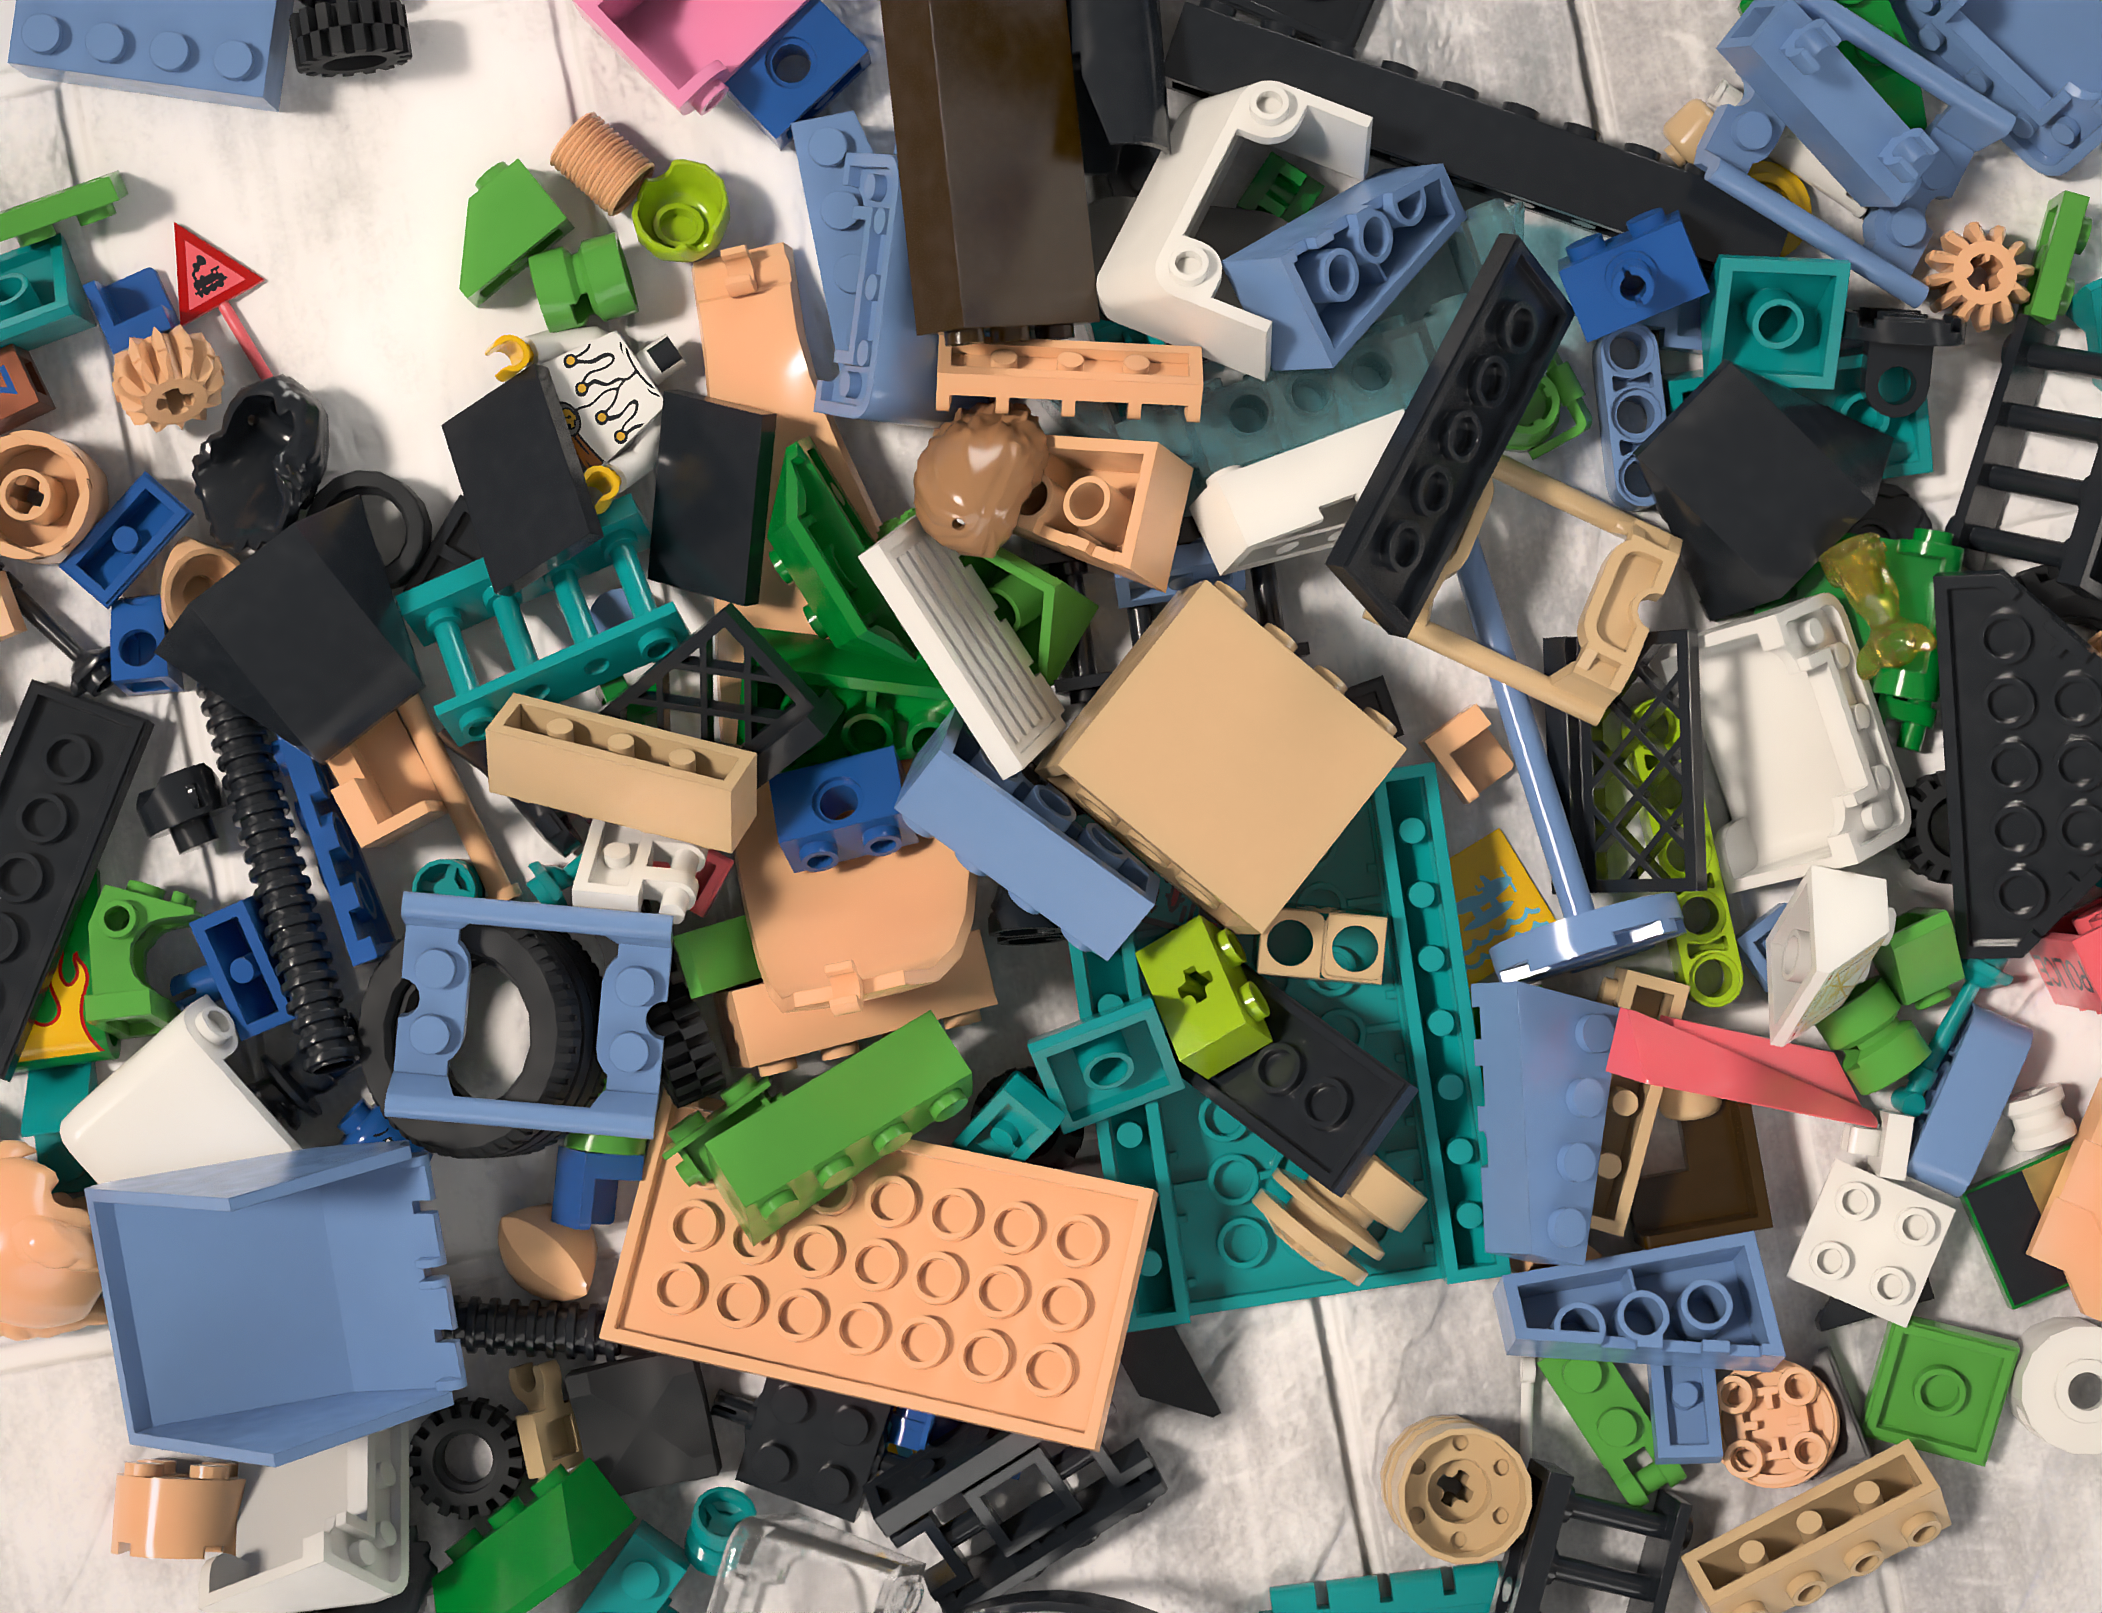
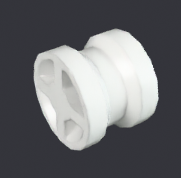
[2002,1082,2078,1152]

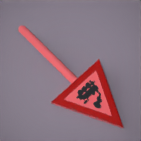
[174,222,273,381]

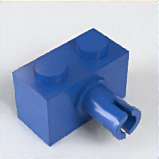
[1557,208,1710,343]
[170,895,295,1041]

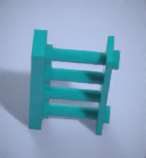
[395,493,691,747]

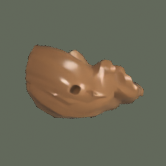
[913,401,1050,558]

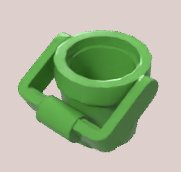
[1505,351,1592,460]

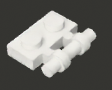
[572,819,709,924]

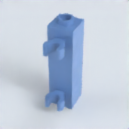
[1716,0,1940,207]

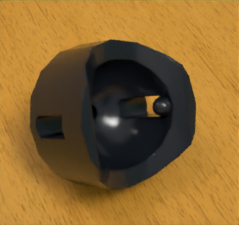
[136,762,230,855]

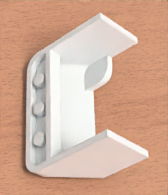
[1096,81,1373,381]

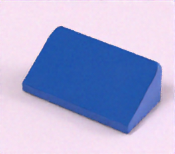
[58,471,195,610]

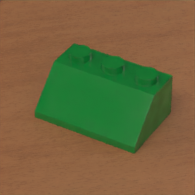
[432,1457,637,1613]

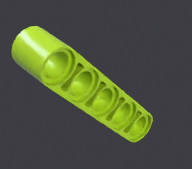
[1621,699,1743,1007]

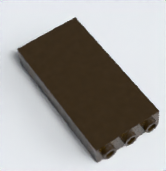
[880,0,1100,347]

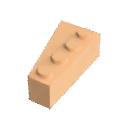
[933,428,1194,593]
[712,929,998,1077]

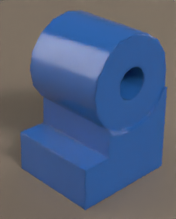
[110,594,184,696]

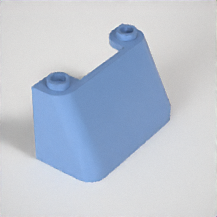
[1889,0,2102,176]
[813,153,990,428]

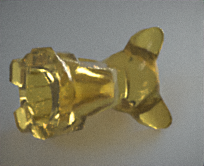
[1818,532,1937,681]

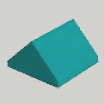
[0,232,97,351]
[1700,254,1851,390]
[1027,993,1185,1134]

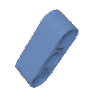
[1592,322,1666,512]
[1906,1003,2033,1198]

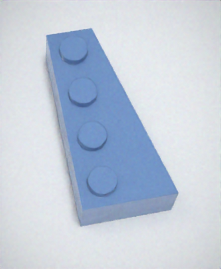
[7,0,294,112]
[790,110,874,372]
[1221,163,1467,371]
[894,707,1160,962]
[1471,981,1620,1266]
[1492,1231,1786,1373]

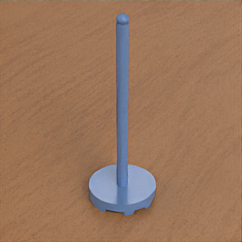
[1456,535,1687,984]

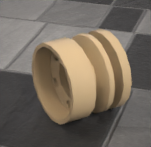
[1251,1154,1428,1287]
[1380,1415,1532,1565]

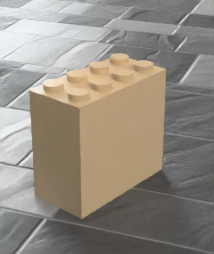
[1034,580,1407,934]

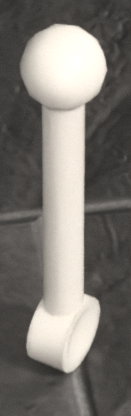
[1519,1357,1536,1469]

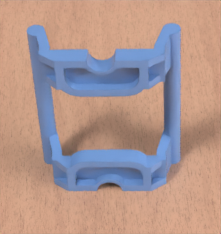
[1694,0,2016,309]
[384,891,674,1140]

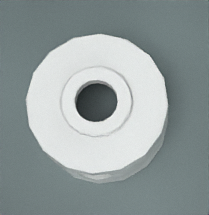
[2006,1317,2102,1454]

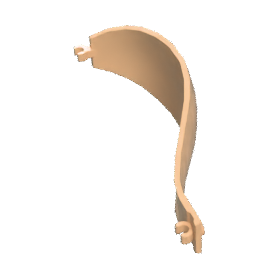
[691,242,978,1016]

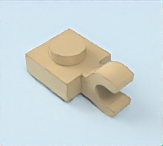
[509,1359,584,1479]

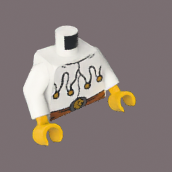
[485,326,687,514]

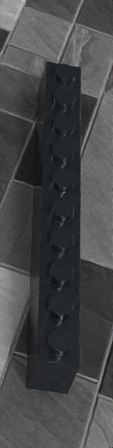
[1164,0,1788,273]

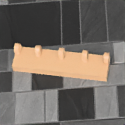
[936,335,1203,423]

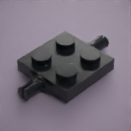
[711,1378,907,1523]

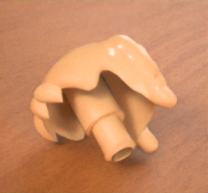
[0,1140,108,1341]

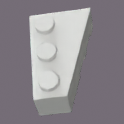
[1189,409,1405,576]

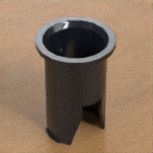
[1066,0,1172,176]

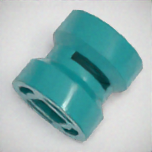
[412,859,485,898]
[684,1487,757,1576]

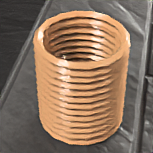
[550,112,655,216]

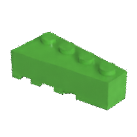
[704,1010,973,1247]

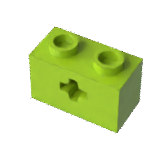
[1135,915,1273,1079]

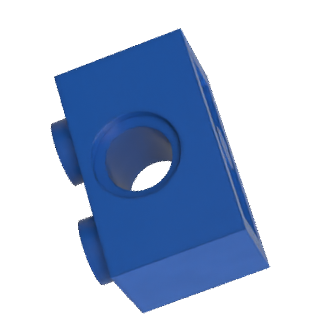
[724,0,872,151]
[769,745,919,873]

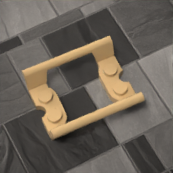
[1362,454,1683,726]

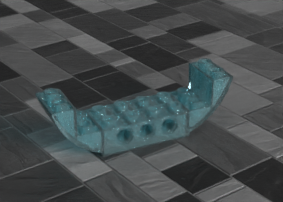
[1036,198,1525,489]

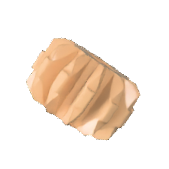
[1921,222,2035,333]
[112,324,225,433]

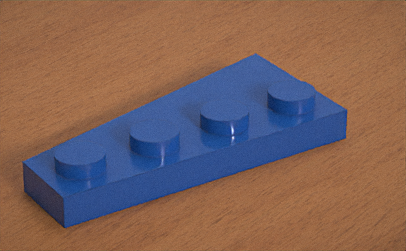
[271,735,396,967]

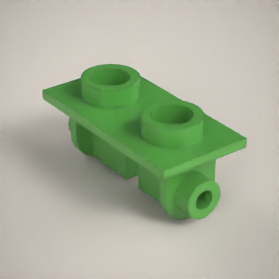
[662,1073,785,1187]

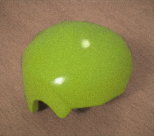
[631,159,730,262]

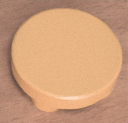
[1717,1360,1840,1489]

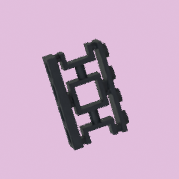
[862,1399,1168,1613]

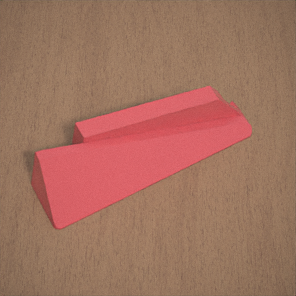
[1606,1007,1878,1128]

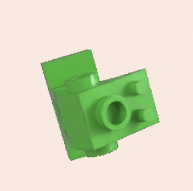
[84,880,204,1040]

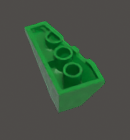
[736,628,969,775]

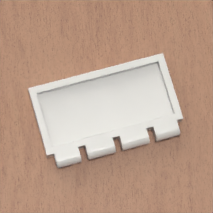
[858,514,1067,781]

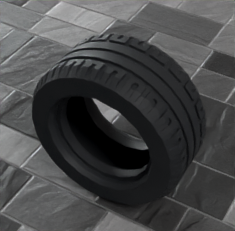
[358,924,607,1159]

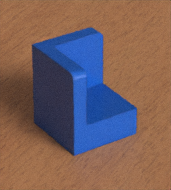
[83,267,180,355]
[551,1145,644,1230]

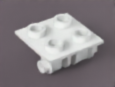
[1785,1159,1956,1328]

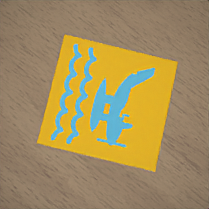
[1449,828,1556,987]

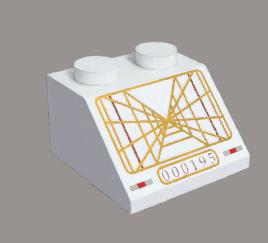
[1766,865,1896,1047]

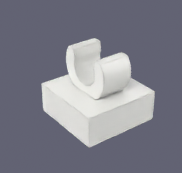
[1840,1108,1915,1181]

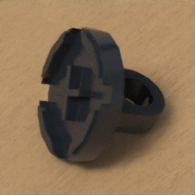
[1841,307,1967,418]

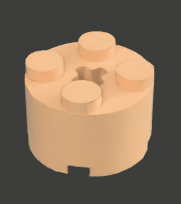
[0,430,109,565]
[111,1459,246,1559]

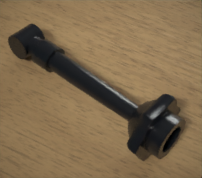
[0,561,114,697]

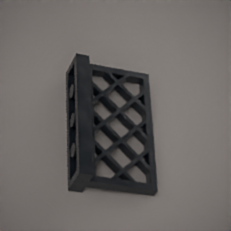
[596,602,845,789]
[1543,629,1707,894]

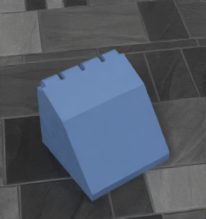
[84,1140,468,1468]

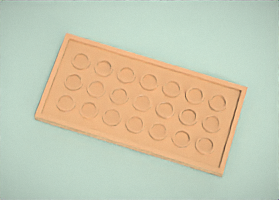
[599,1088,1158,1452]

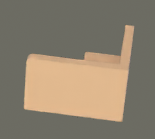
[328,709,448,848]

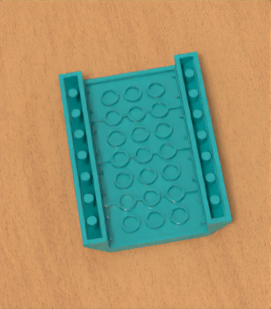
[1068,762,1511,1332]

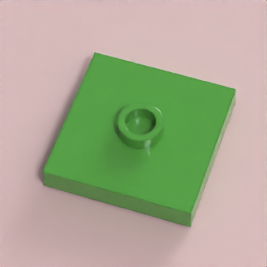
[1860,1315,2020,1467]

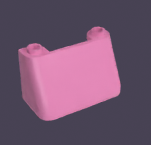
[572,0,810,116]

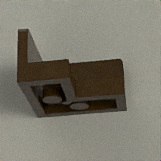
[1629,1099,1773,1250]

